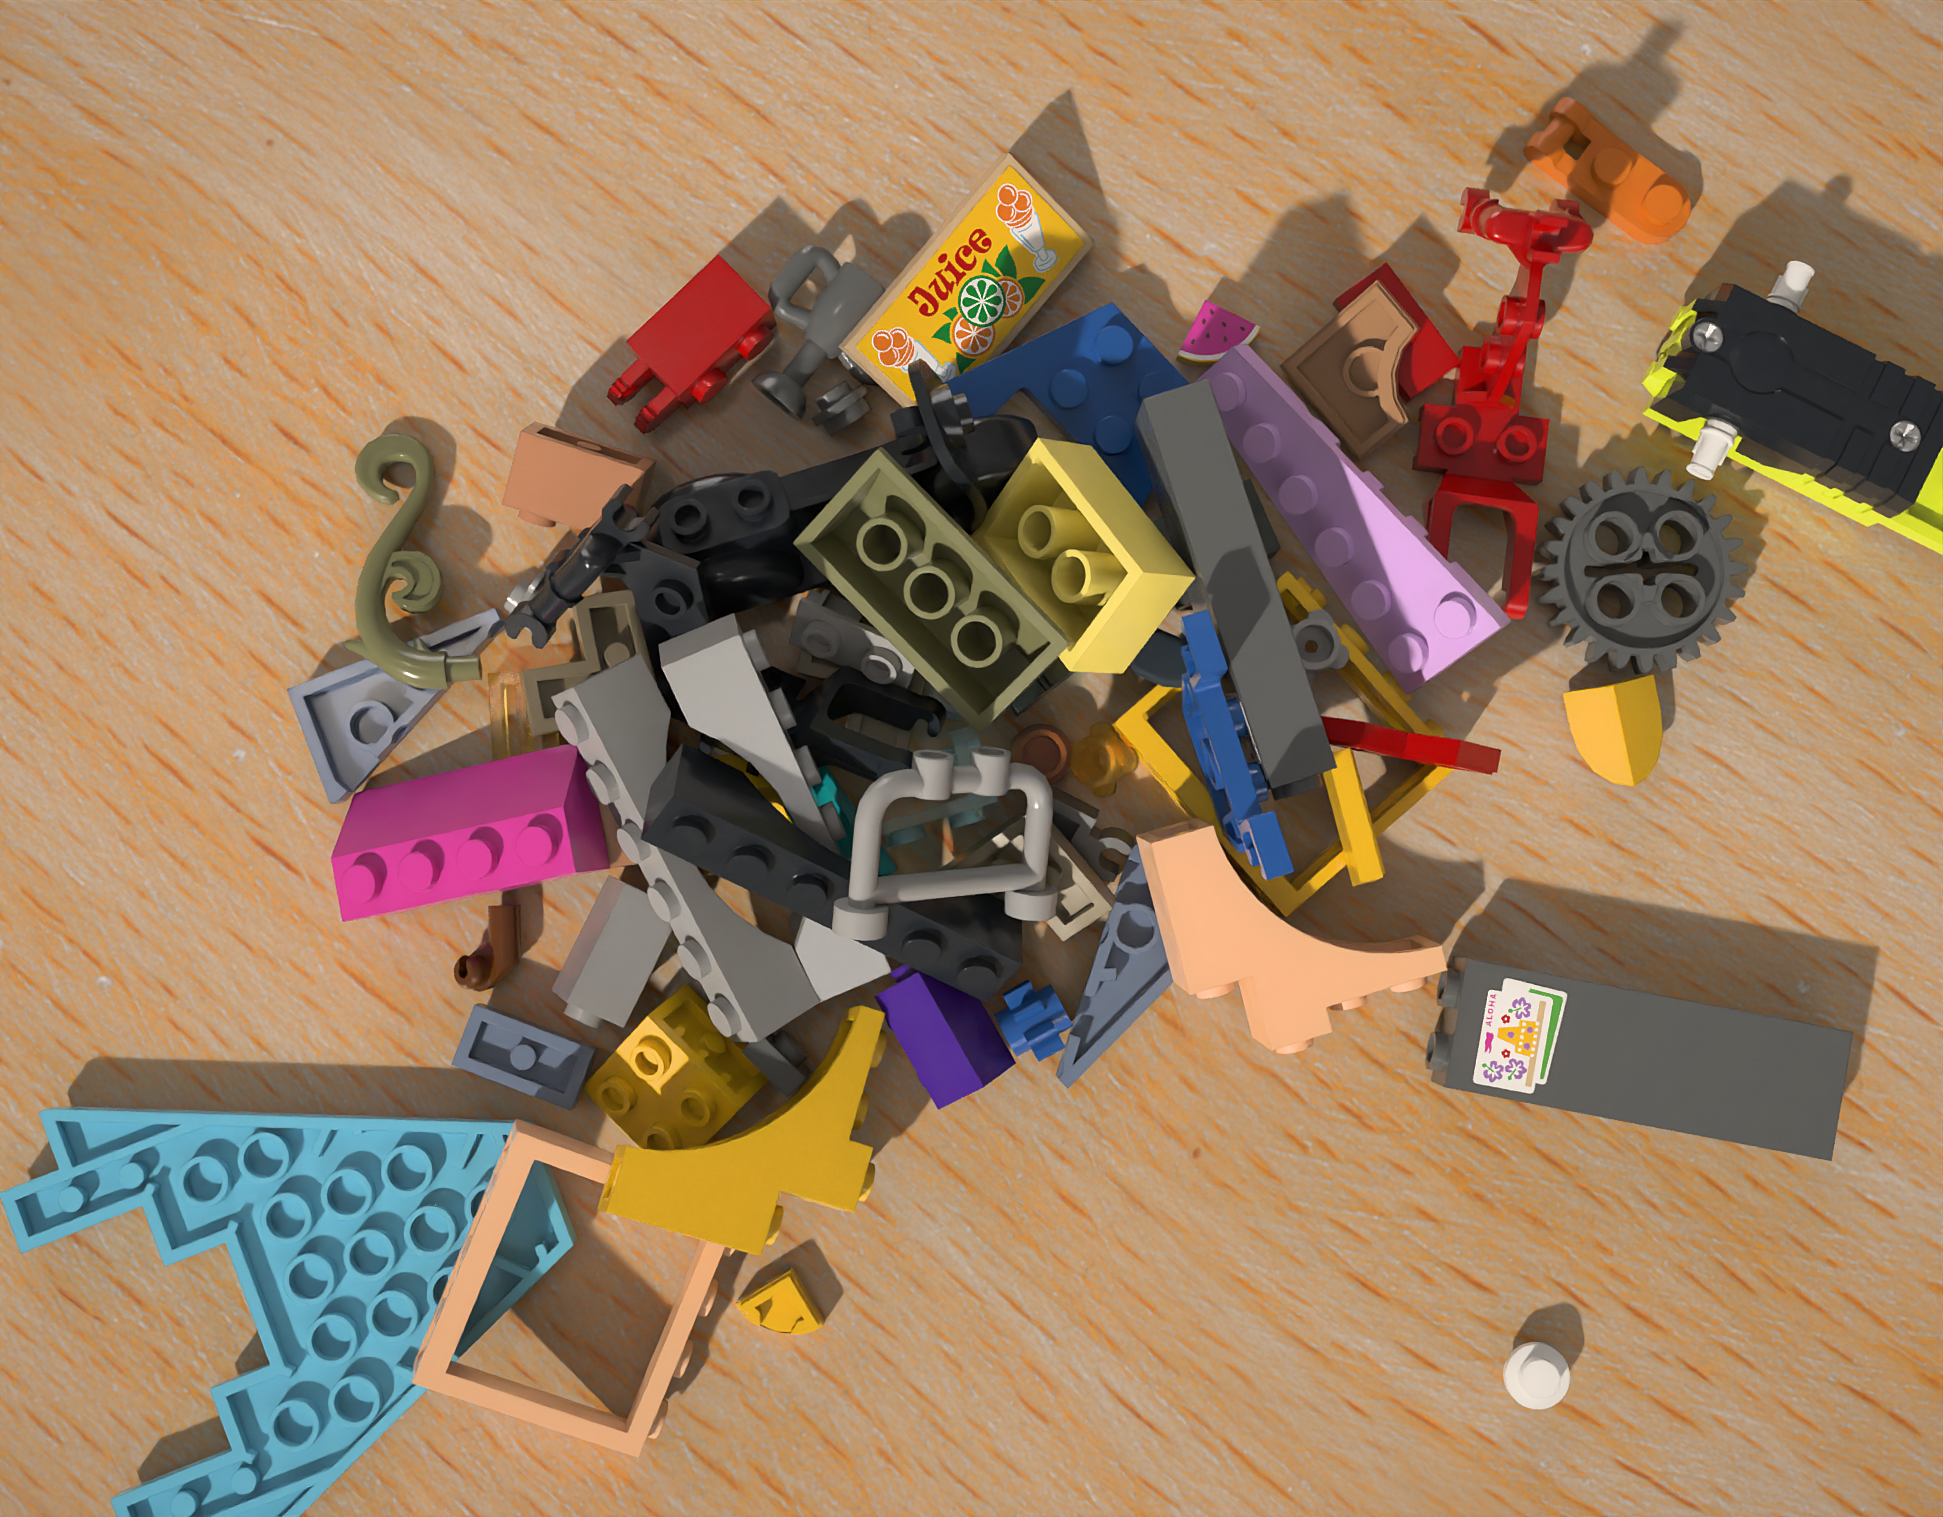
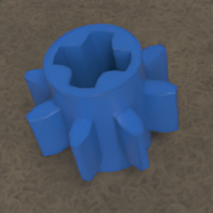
[994,979,1073,1062]

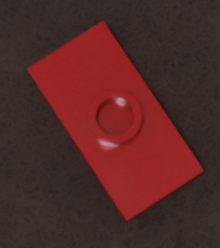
[1333,262,1461,404]

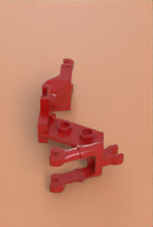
[1412,187,1594,620]

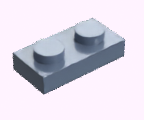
[451,1003,599,1111]

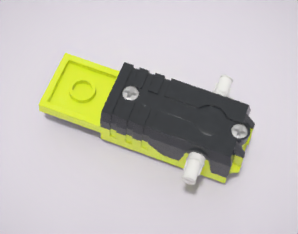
[1641,261,1943,555]

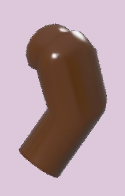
[454,905,522,992]

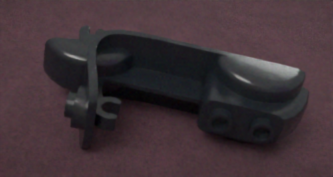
[643,359,1039,620]

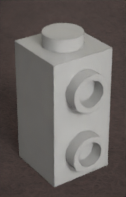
[551,875,672,1029]

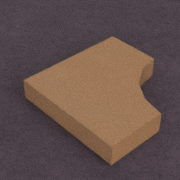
[1279,280,1421,462]

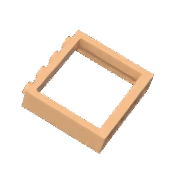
[412,1118,735,1458]

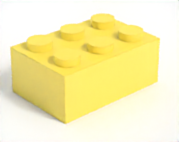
[971,438,1196,674]

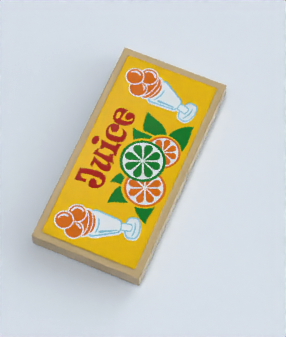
[838,153,1095,408]

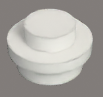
[1503,1342,1570,1409]

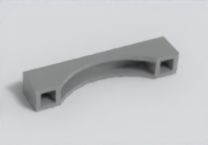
[658,613,892,1002]
[551,653,820,1042]

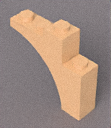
[1135,818,1448,1054]

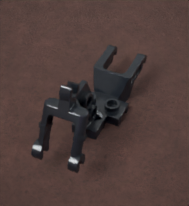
[505,484,947,782]

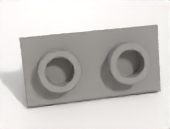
[789,589,915,690]

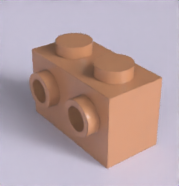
[502,421,657,533]

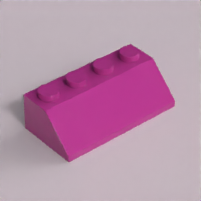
[331,744,611,922]

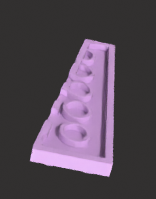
[1196,343,1512,695]

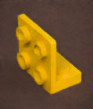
[583,983,769,1150]

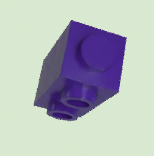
[874,964,1016,1110]

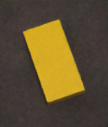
[1323,748,1385,886]

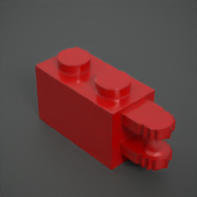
[606,254,777,434]

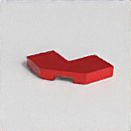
[1321,716,1501,775]

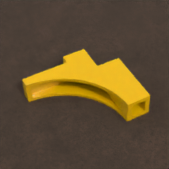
[597,1005,887,1256]

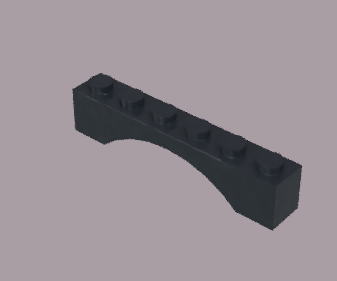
[641,742,1023,1002]

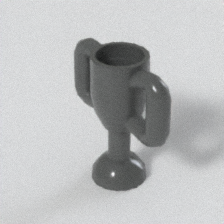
[751,244,886,421]

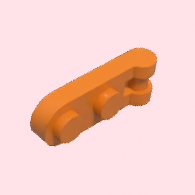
[1523,97,1691,245]

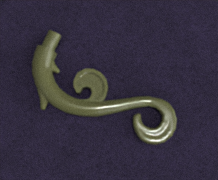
[344,433,482,690]

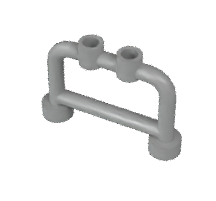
[832,746,1058,941]

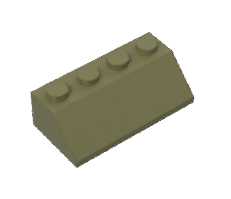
[793,447,1073,734]

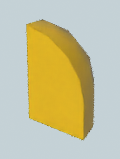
[1563,674,1663,786]

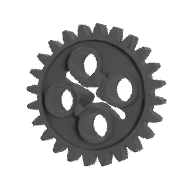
[1533,466,1748,675]

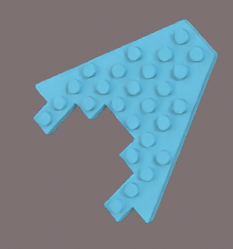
[0,1106,578,1517]

